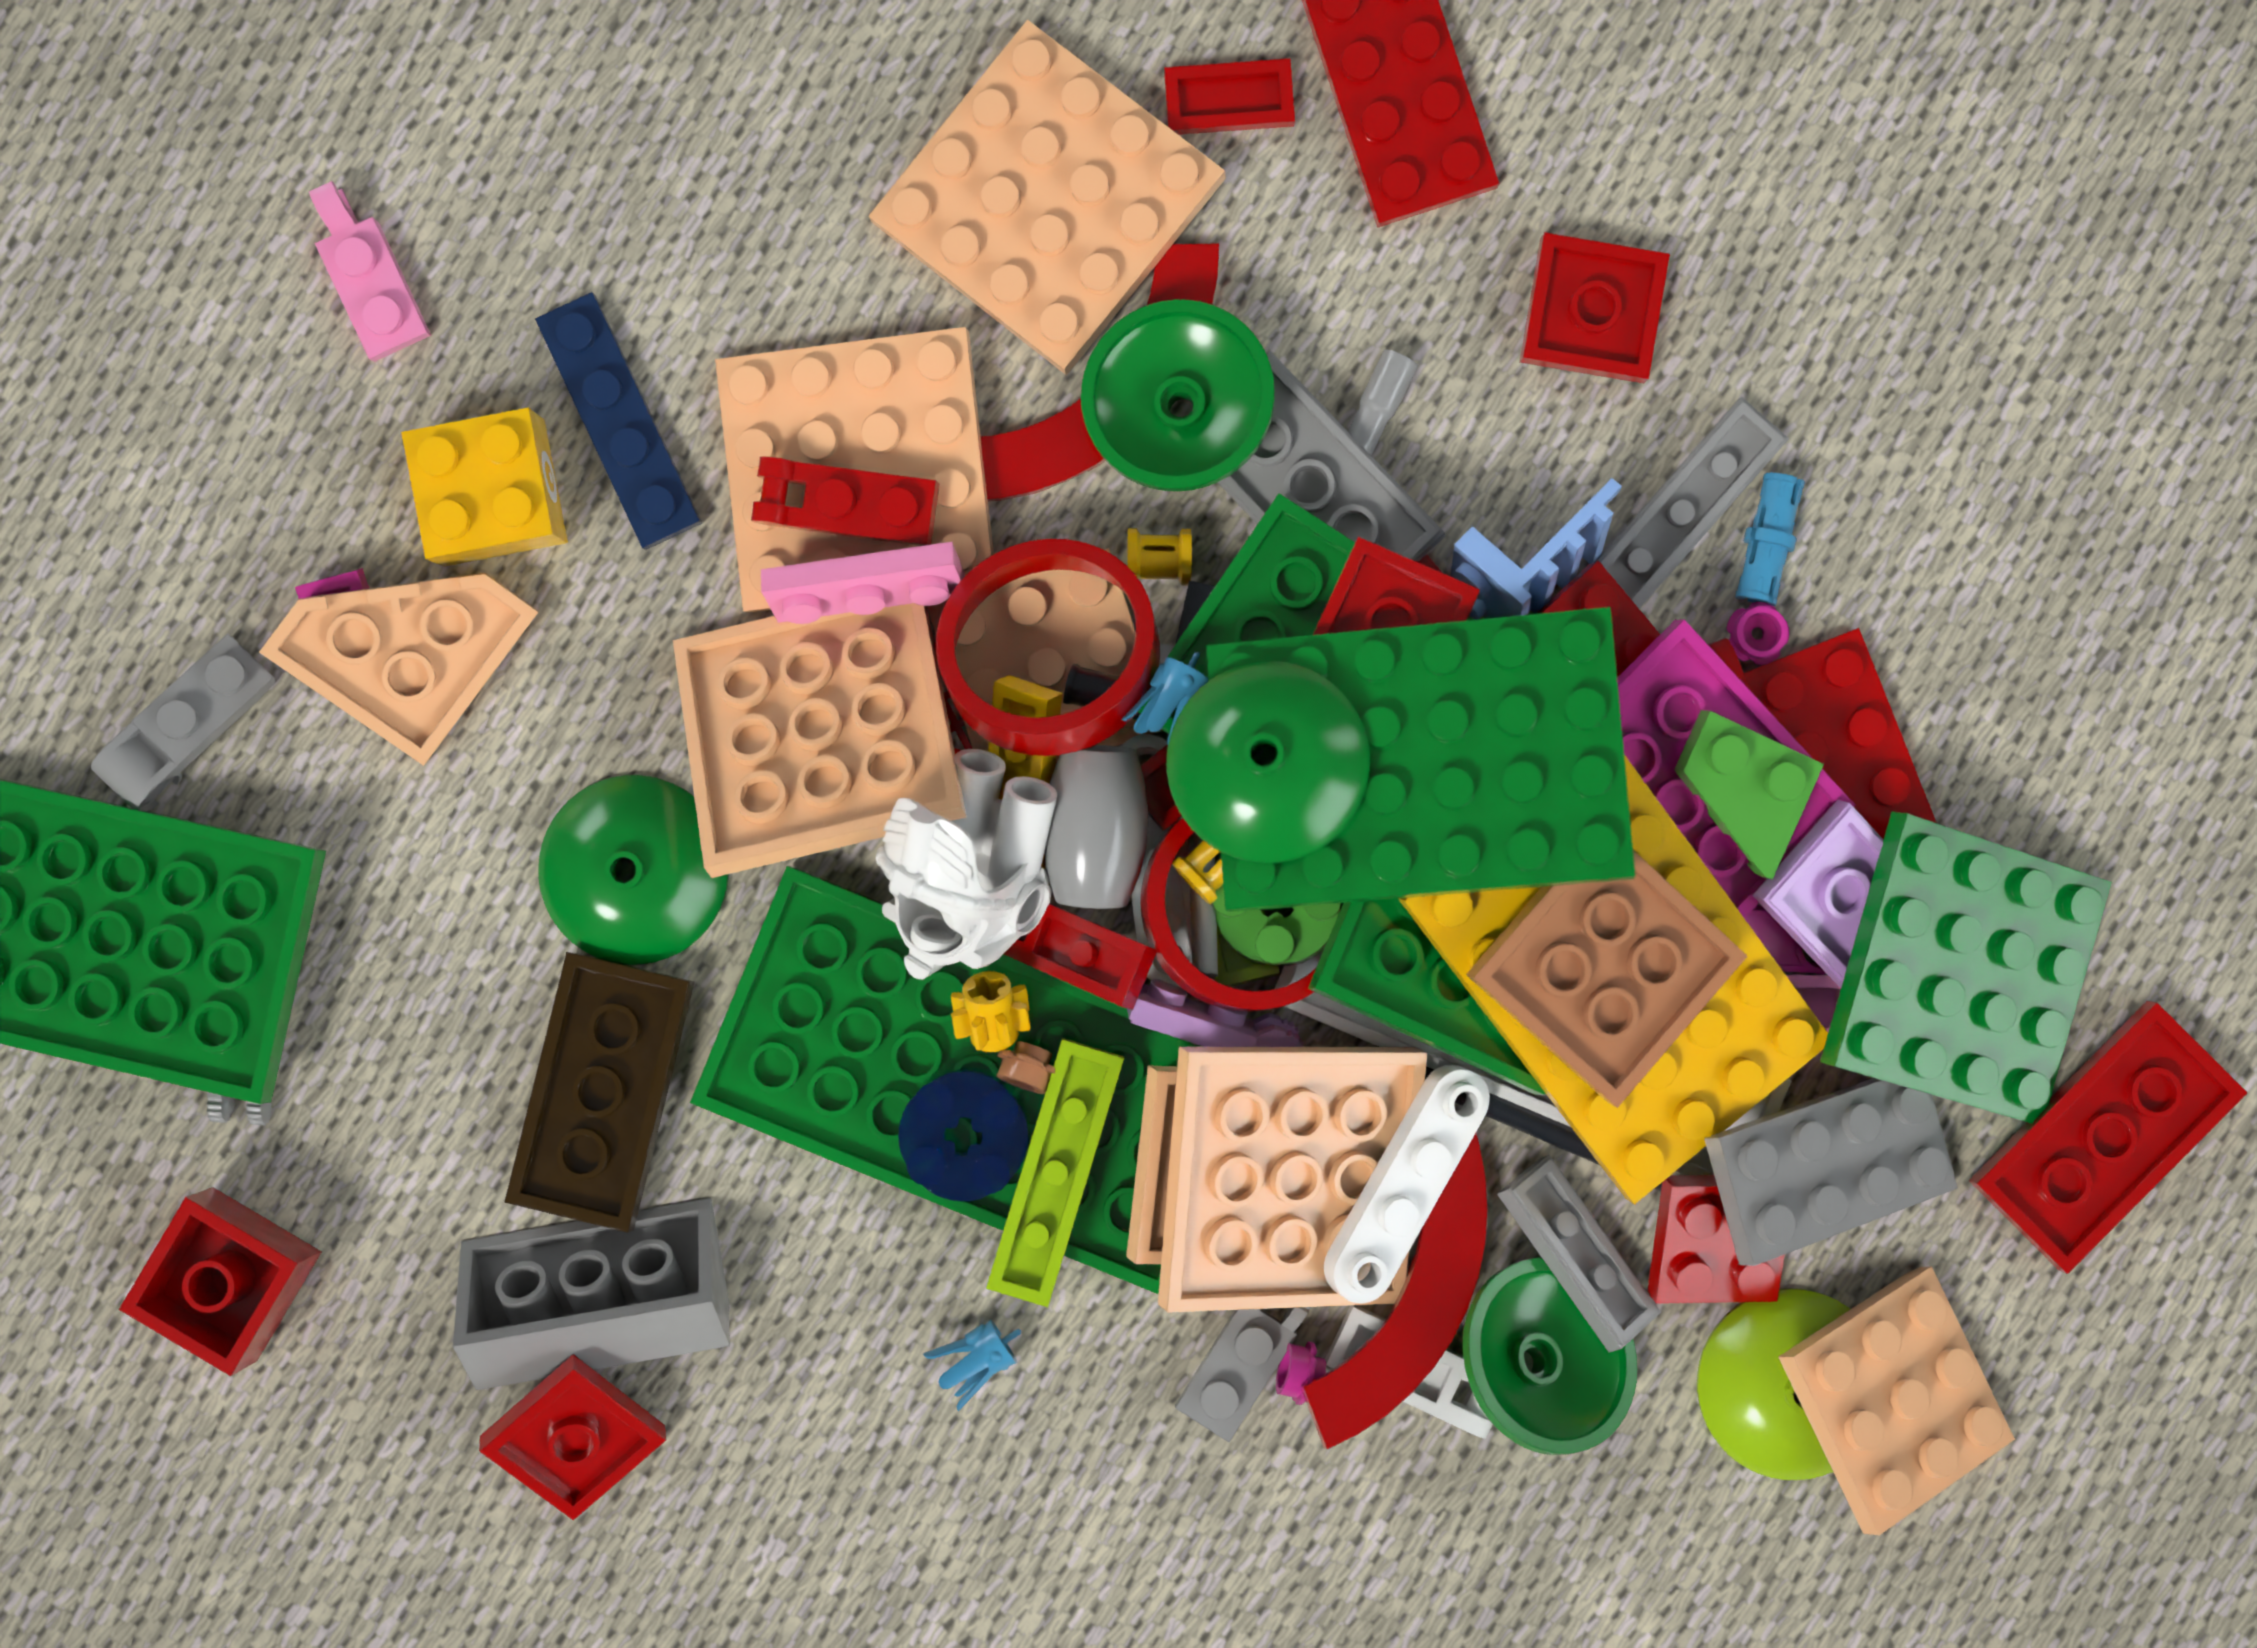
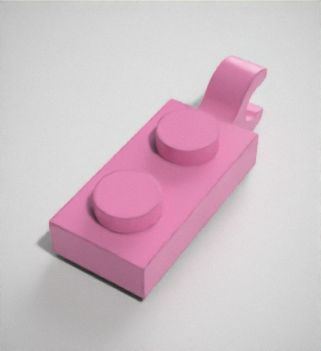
[309,181,431,362]

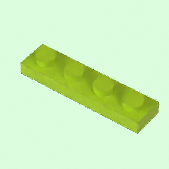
[986,1038,1124,1308]

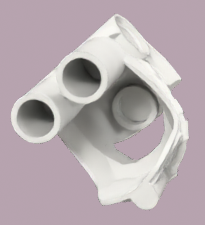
[876,749,1057,979]

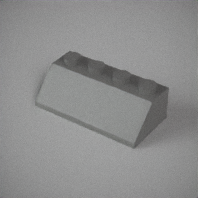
[453,1198,730,1390]

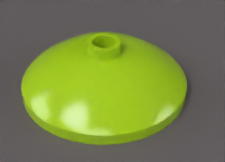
[1697,1288,1851,1480]

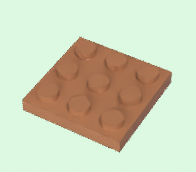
[1466,850,1747,1108]

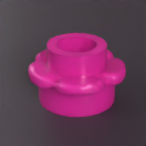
[1726,602,1790,665]
[1276,1341,1326,1405]

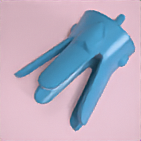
[1121,652,1209,744]
[923,1320,1021,1412]

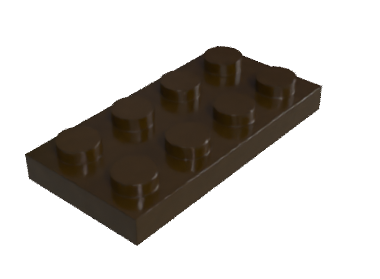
[504,952,695,1233]

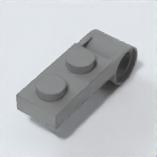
[91,634,277,811]

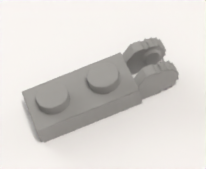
[1175,1307,1312,1442]

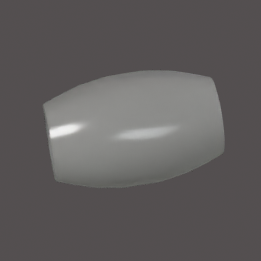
[1044,745,1148,909]

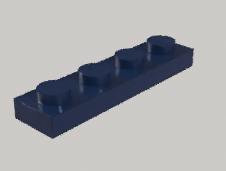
[535,292,703,550]

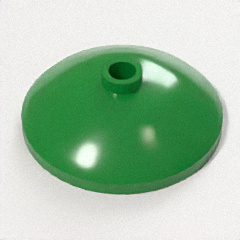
[1081,300,1275,492]
[1167,661,1370,864]
[538,775,729,965]
[1463,1258,1638,1455]

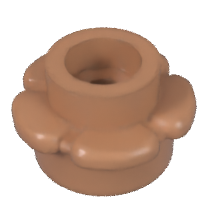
[997,1041,1056,1094]

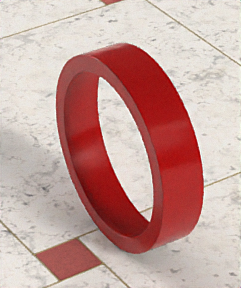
[936,538,1160,756]
[1140,817,1316,1012]

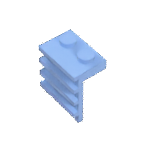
[1450,478,1622,620]

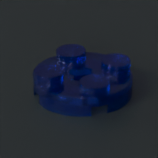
[898,1070,1029,1201]

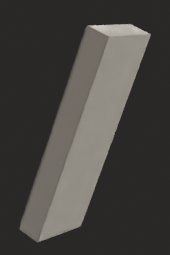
[1497,1155,1661,1352]

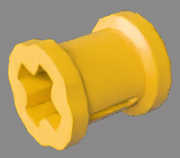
[1127,528,1192,586]
[1172,841,1223,905]

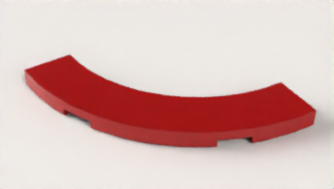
[980,243,1219,502]
[1300,1133,1488,1449]

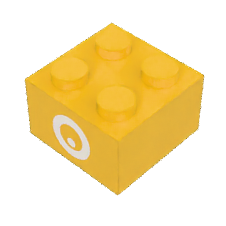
[401,407,568,567]

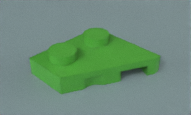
[1674,710,1824,880]

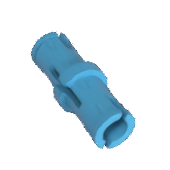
[1735,472,1805,606]

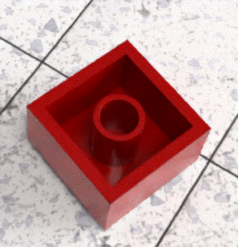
[119,1187,322,1376]

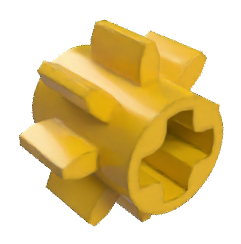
[950,971,1031,1052]

